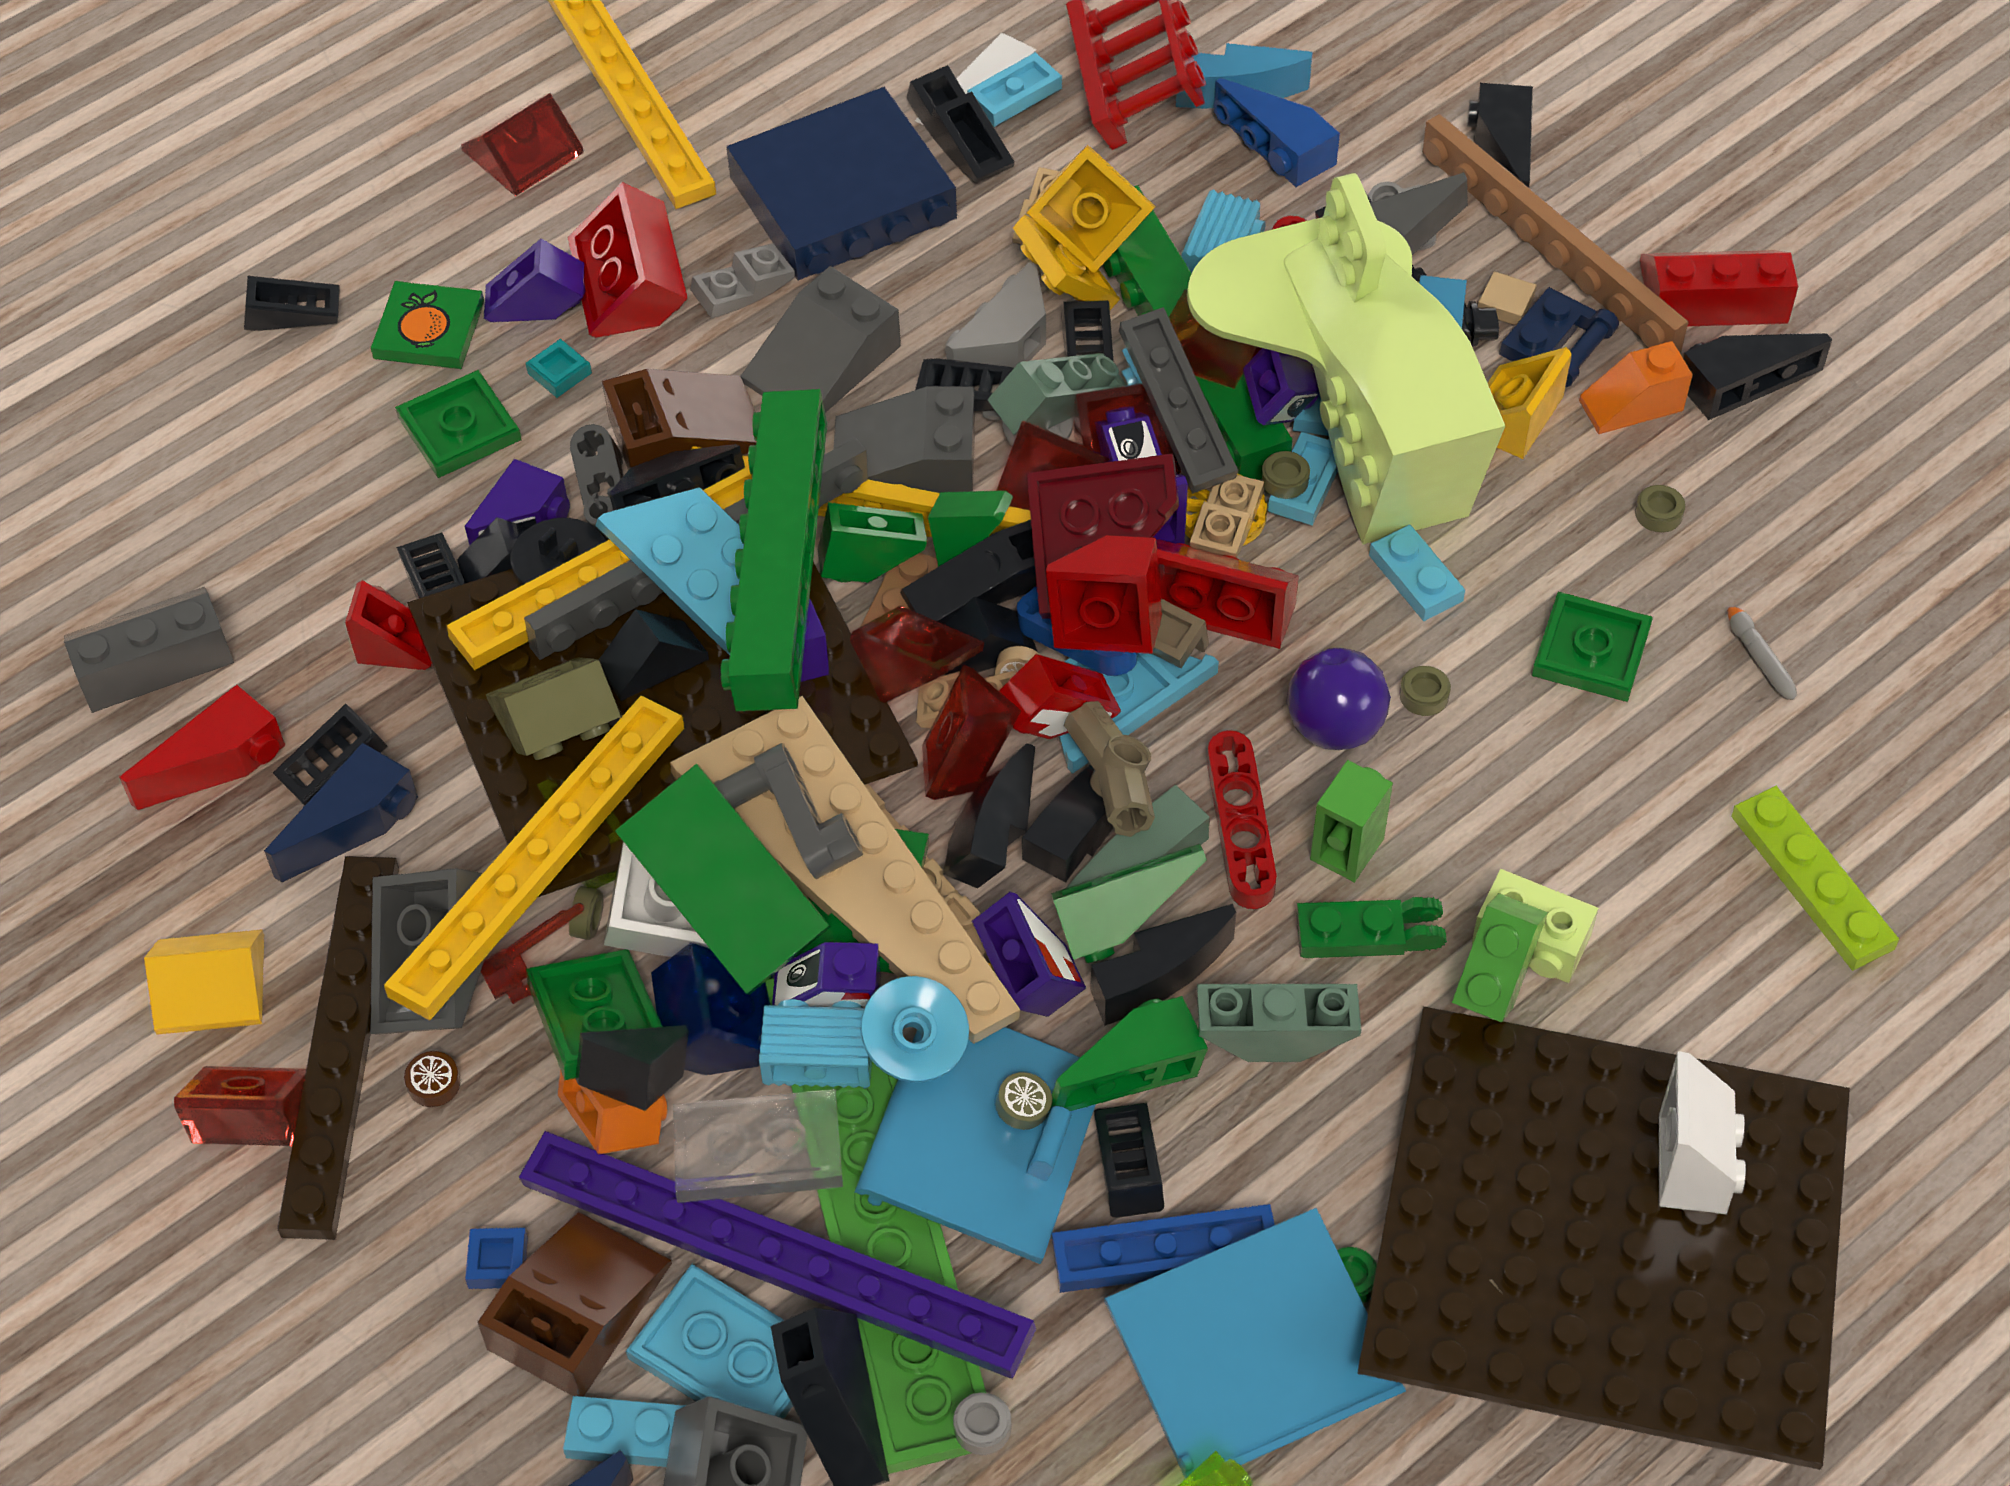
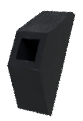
[609,444,745,511]

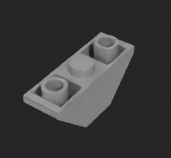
[945,262,1046,368]

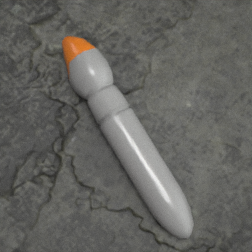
[1727,607,1797,700]

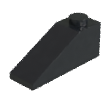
[1467,83,1533,188]
[1683,333,1832,420]

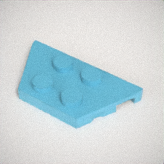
[595,487,744,655]
[1059,653,1219,774]

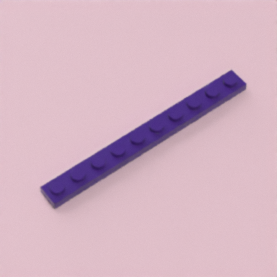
[519,1131,1036,1379]

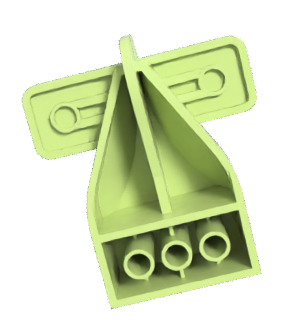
[1187,173,1505,545]

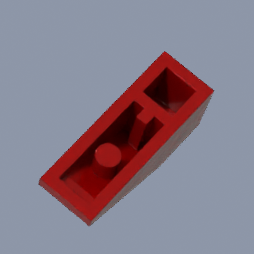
[119,684,285,810]

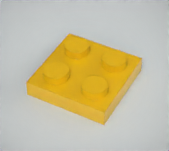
[1013,215,1120,310]

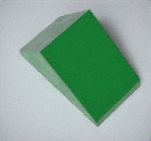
[928,491,1013,567]

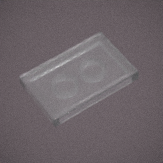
[673,1089,843,1203]

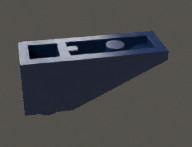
[264,743,418,882]

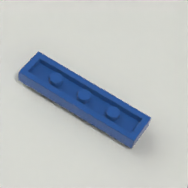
[1052,1204,1275,1293]

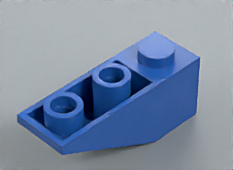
[1213,78,1340,187]

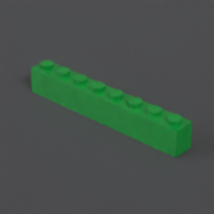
[1103,185,1293,480]
[721,389,827,711]

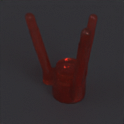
[481,903,584,1004]

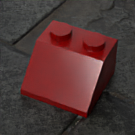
[1046,535,1162,654]

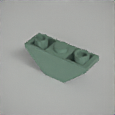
[1196,984,1362,1062]

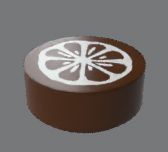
[404,1051,461,1107]

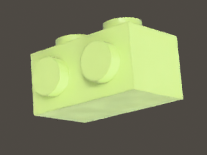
[1471,869,1599,983]

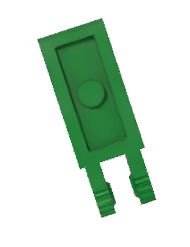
[1296,897,1447,958]

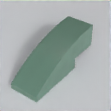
[1066,785,1210,888]

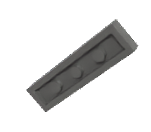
[1119,307,1238,494]

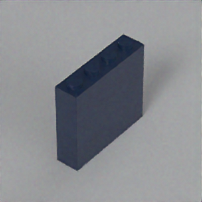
[726,86,957,280]

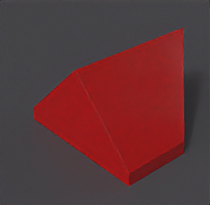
[345,580,431,670]

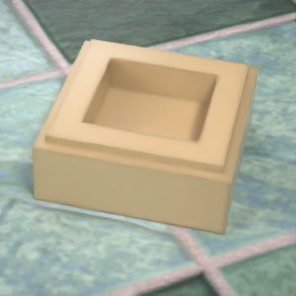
[1478,271,1537,325]

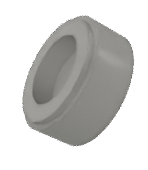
[954,1393,1011,1455]

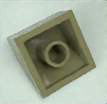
[486,657,621,760]

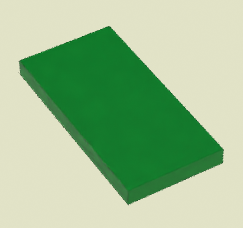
[615,763,831,995]

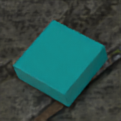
[525,338,592,398]

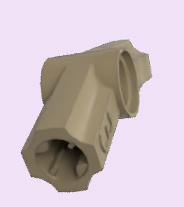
[1064,701,1155,837]

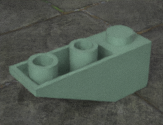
[987,353,1129,435]

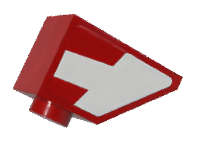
[997,654,1121,739]

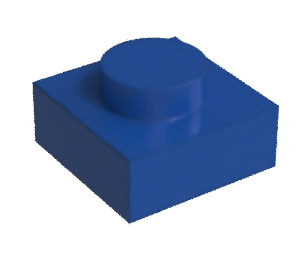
[465,1228,528,1289]

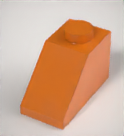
[1579,341,1693,434]
[558,1069,667,1155]

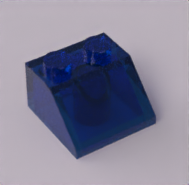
[651,942,773,1076]

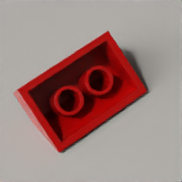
[568,182,688,338]
[1640,250,1799,326]
[1156,539,1299,649]

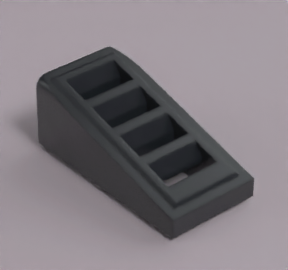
[244,276,340,331]
[1062,300,1114,362]
[915,358,1014,412]
[397,532,465,599]
[273,704,388,805]
[1094,1103,1164,1218]

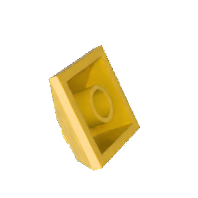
[1027,144,1155,274]

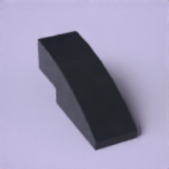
[906,65,1015,183]
[943,743,1035,889]
[1022,765,1114,883]
[1091,904,1236,1026]

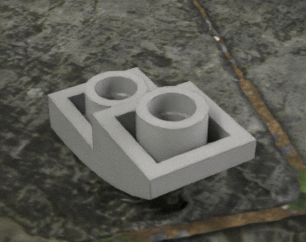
[690,243,795,318]

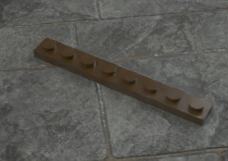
[277,856,399,1240]

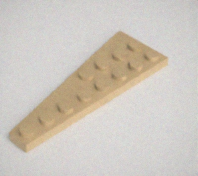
[670,696,1020,1044]

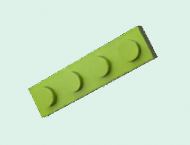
[1731,785,1899,971]

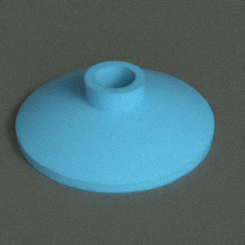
[861,976,969,1083]

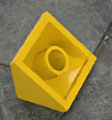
[1488,347,1572,459]
[144,929,264,1035]

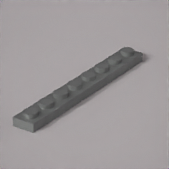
[524,438,867,660]

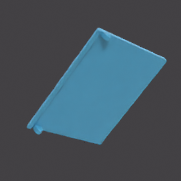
[855,1027,1096,1264]
[1104,1208,1406,1486]

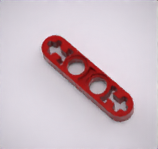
[1207,730,1277,909]

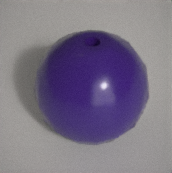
[1286,648,1391,750]

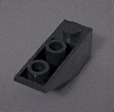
[900,520,1037,632]
[770,1308,890,1486]

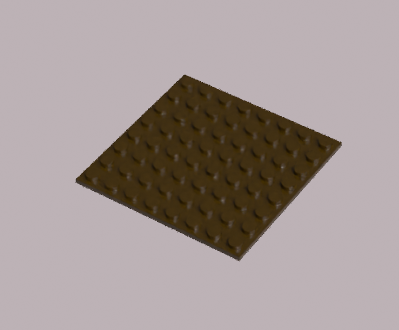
[407,538,918,897]
[1357,1007,1850,1470]

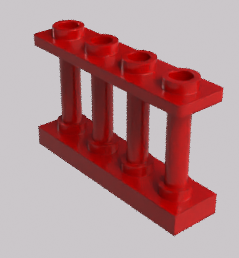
[1066,0,1206,150]

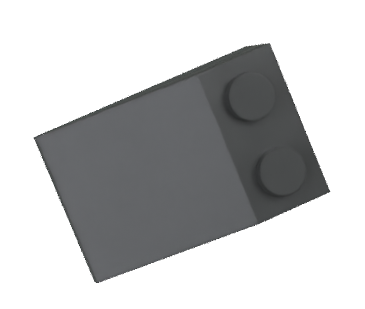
[741,266,901,413]
[834,386,975,493]
[371,868,485,1035]

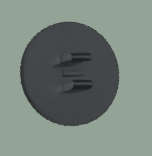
[511,518,606,585]

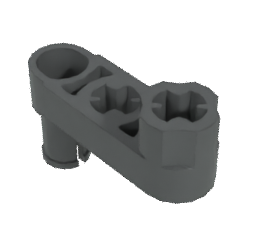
[570,424,624,539]
[714,743,863,879]

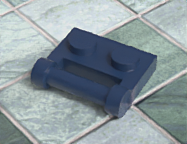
[1499,287,1619,387]

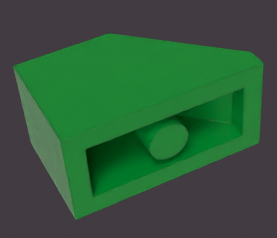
[817,502,927,583]

